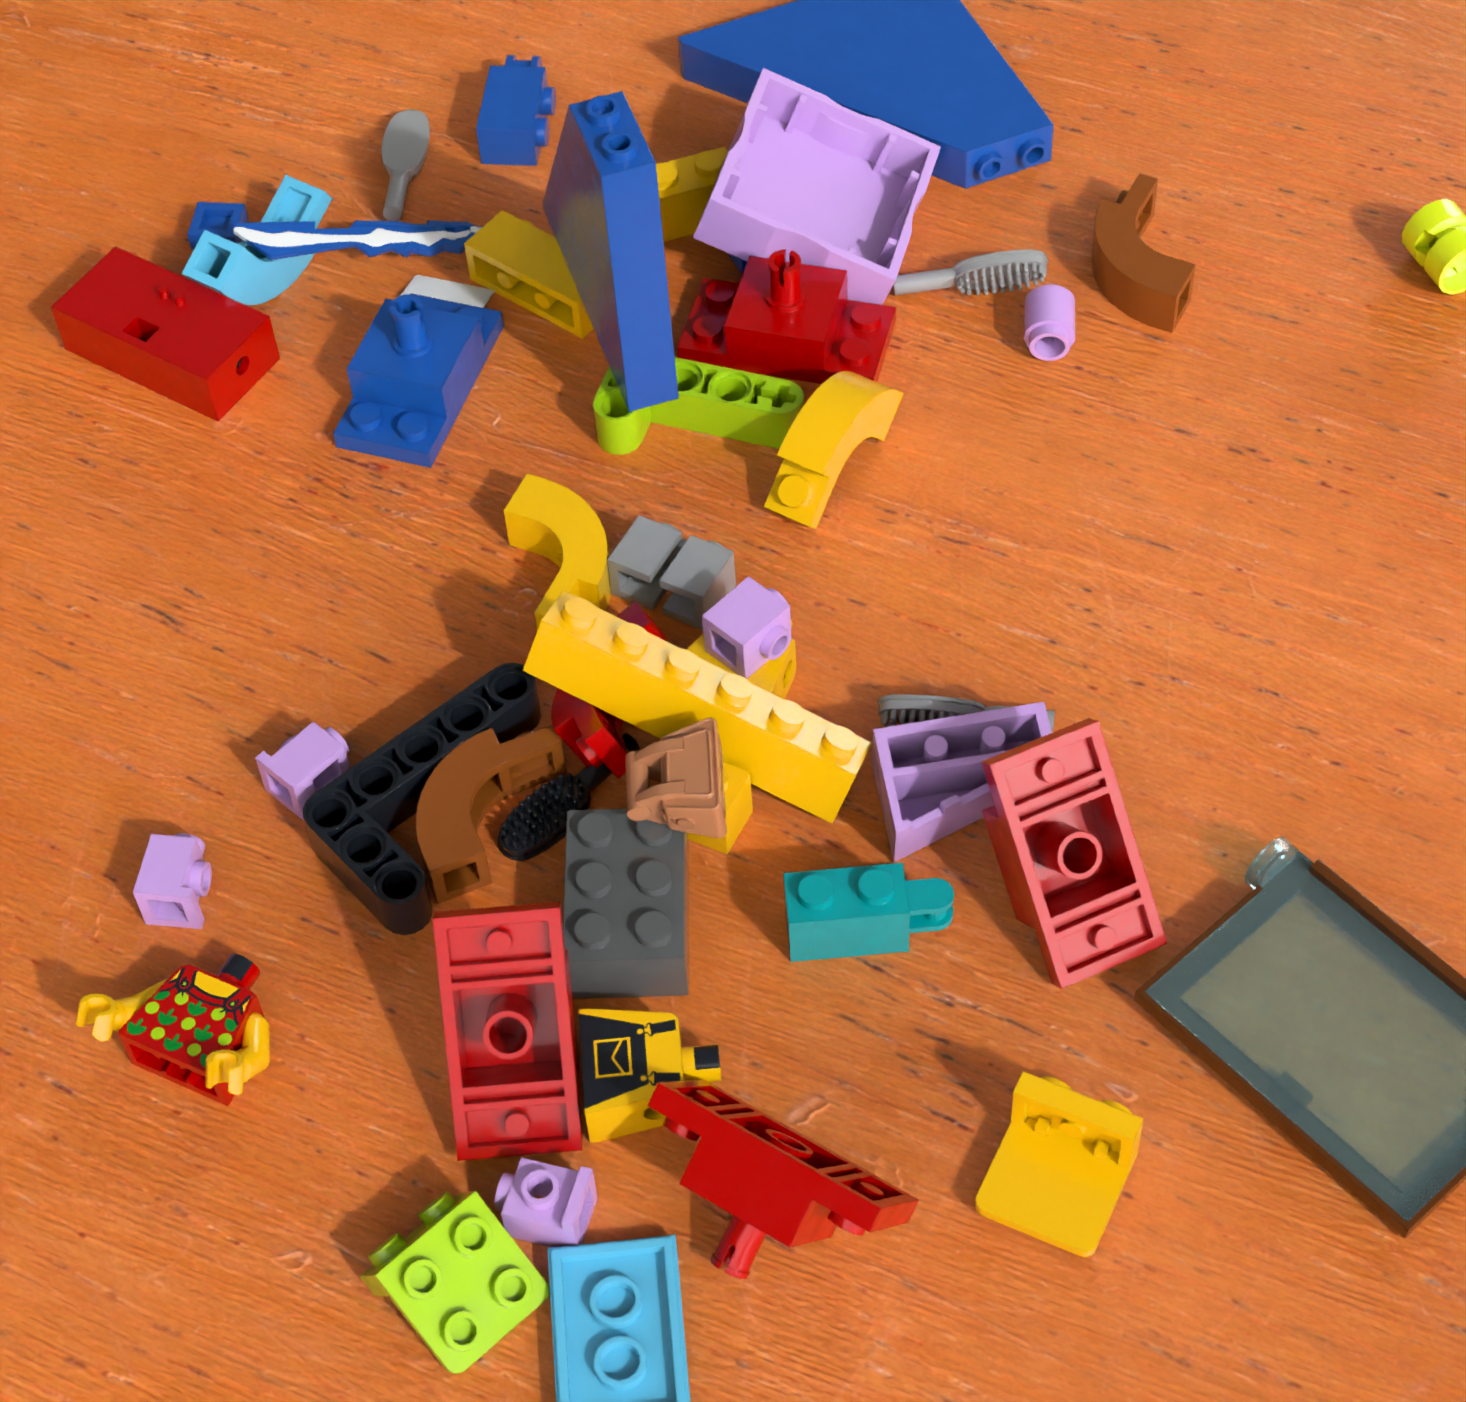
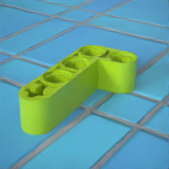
[593,357,804,455]

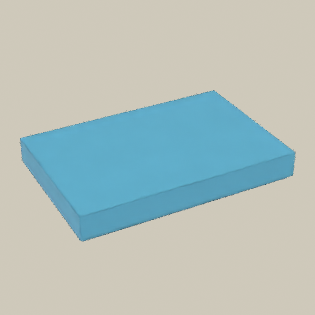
[548,1235,691,1402]

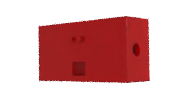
[51,246,280,422]

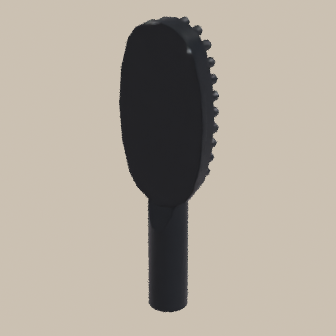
[497,733,640,861]

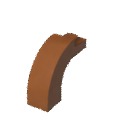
[1091,173,1195,333]
[416,725,567,904]

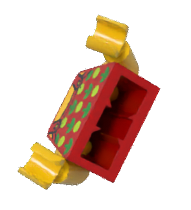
[76,954,270,1106]

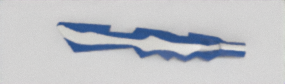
[233,220,483,260]

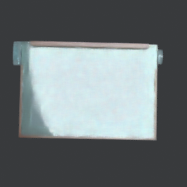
[1134,836,1466,1239]

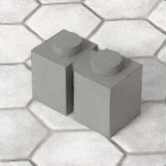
[607,515,736,630]

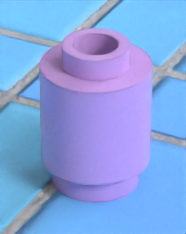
[1024,284,1075,361]

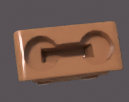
[625,717,727,838]

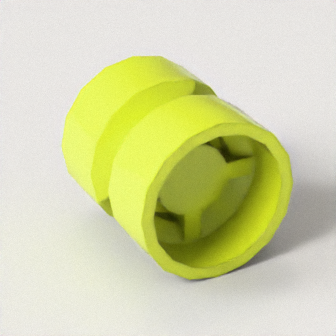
[1402,199,1466,295]

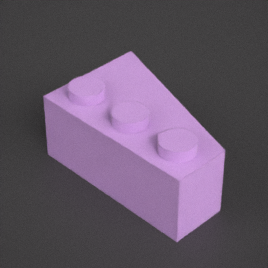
[871,702,1052,863]

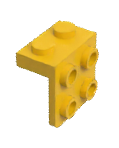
[975,1071,1143,1257]

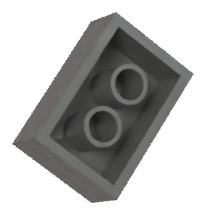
[563,808,689,999]

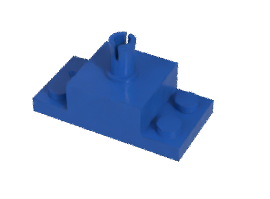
[333,293,504,468]

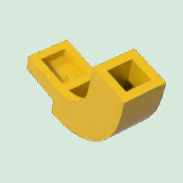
[764,371,904,529]
[504,473,611,630]

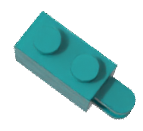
[783,863,954,962]

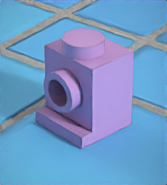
[255,722,350,821]
[133,833,212,929]
[495,1158,598,1248]

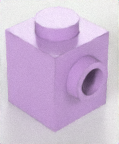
[702,576,792,679]

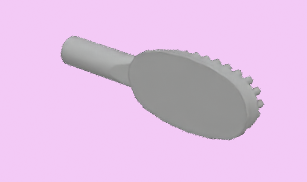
[381,109,430,221]
[894,250,1048,296]
[878,694,1055,732]

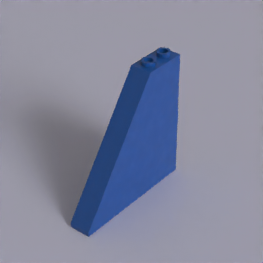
[678,0,1053,189]
[543,91,679,412]

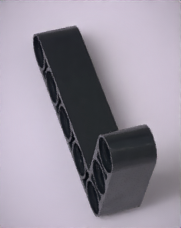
[303,663,541,935]

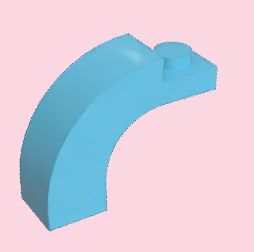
[181,175,332,305]

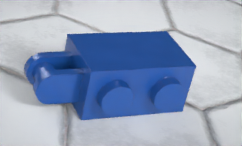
[476,55,556,166]

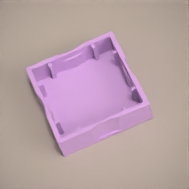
[693,68,941,305]

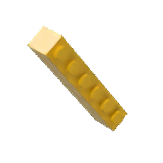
[523,590,872,824]

